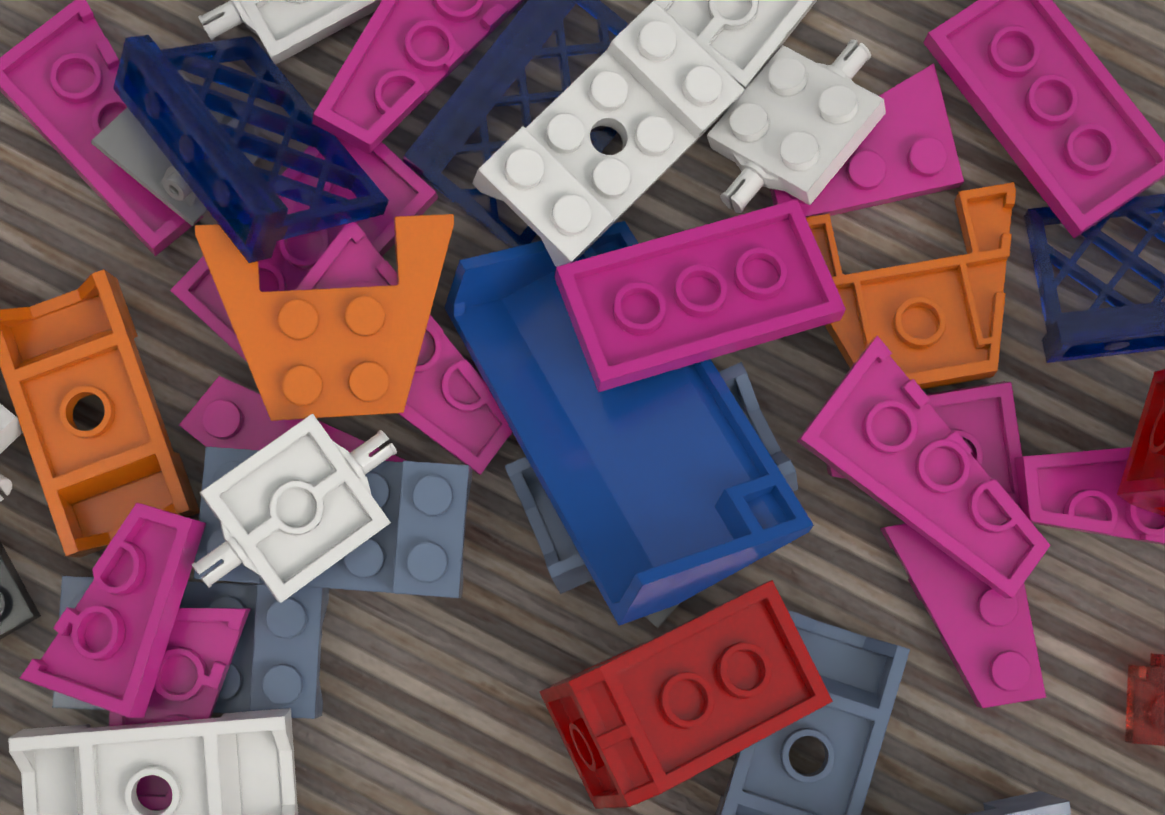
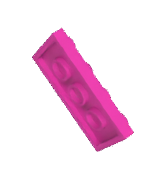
[923,0,1165,239]
[170,130,438,362]
[555,199,846,392]

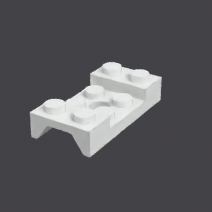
[472,0,745,267]
[8,708,298,815]

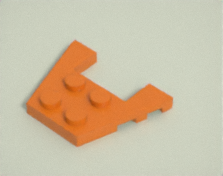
[805,182,1016,389]
[195,214,454,421]

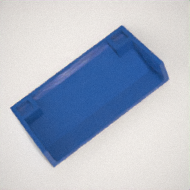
[444,221,814,626]

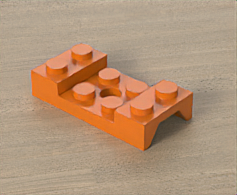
[0,269,200,558]

